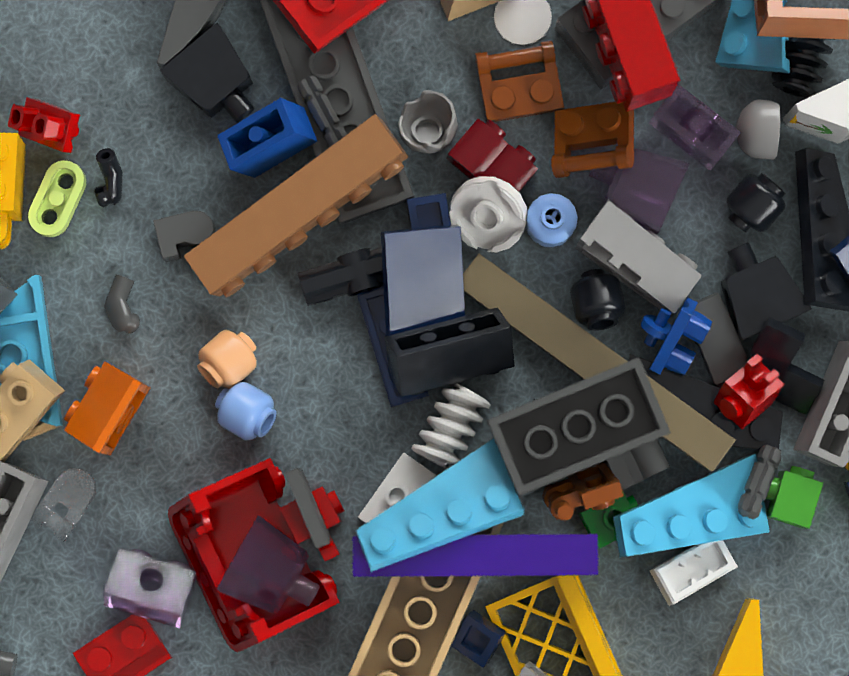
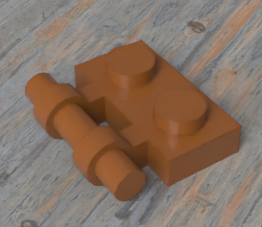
[542,461,624,521]

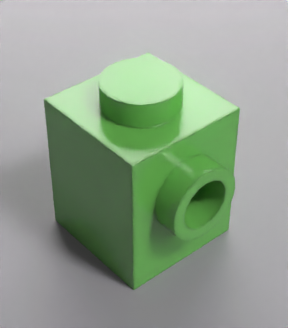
[766,466,823,529]

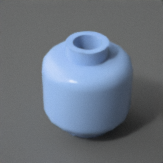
[526,193,578,247]
[215,382,277,440]

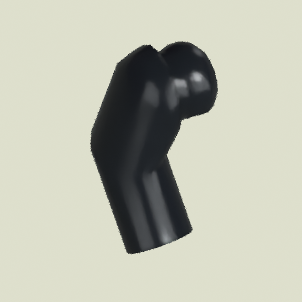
[94,148,123,207]

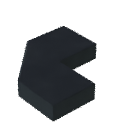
[750,317,824,415]

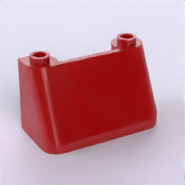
[168,458,340,652]

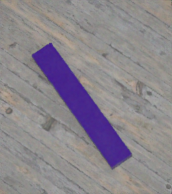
[353,534,598,577]

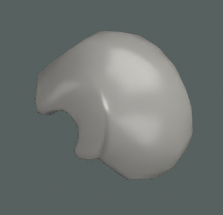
[398,90,458,154]
[736,100,780,160]

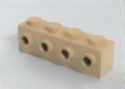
[0,359,65,462]

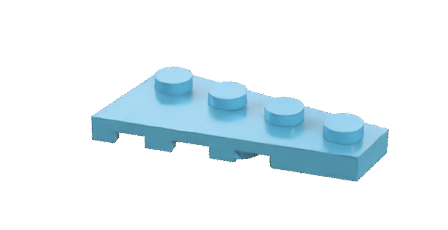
[356,438,524,572]
[613,454,770,557]

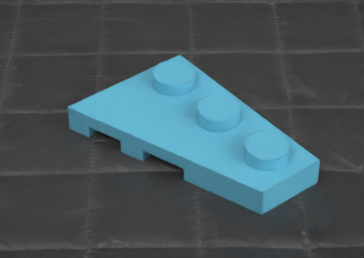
[715,0,790,73]

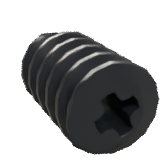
[771,37,836,98]

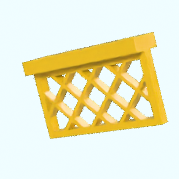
[485,575,622,676]

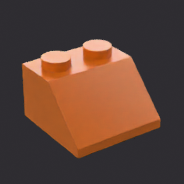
[64,362,150,456]

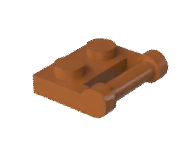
[475,40,564,122]
[551,102,634,178]

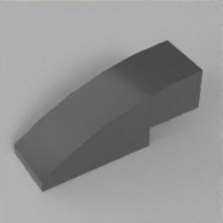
[157,0,227,69]

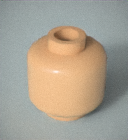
[197,330,257,389]

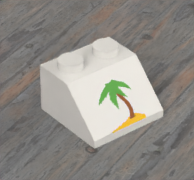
[783,79,849,144]

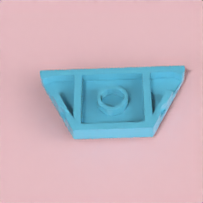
[0,275,63,427]

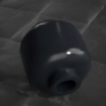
[727,173,786,232]
[570,269,626,331]

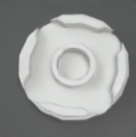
[449,176,527,253]

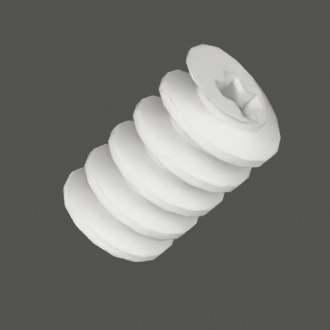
[411,383,491,469]

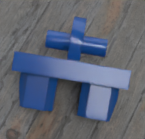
[641,297,713,375]

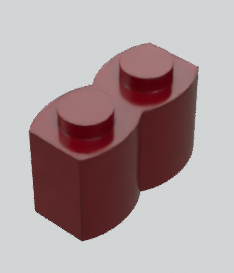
[446,119,538,193]

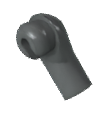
[105,274,140,334]

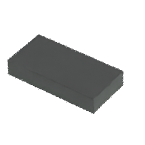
[285,468,332,549]

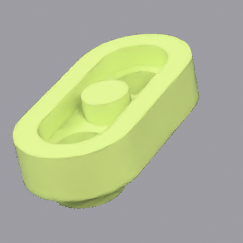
[28,160,86,237]

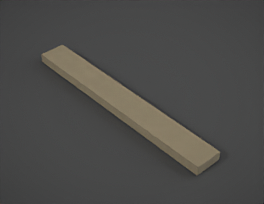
[463,253,736,473]

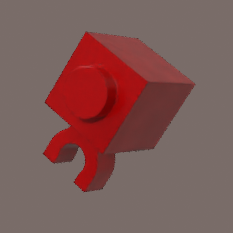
[713,353,784,429]
[280,486,345,562]

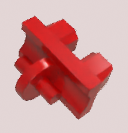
[8,97,80,153]

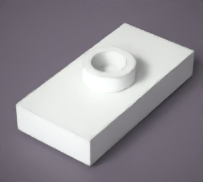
[358,452,436,523]
[649,540,738,606]

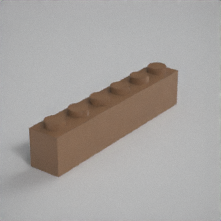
[184,114,409,297]

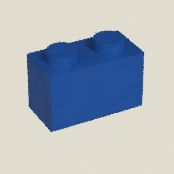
[217,98,318,178]

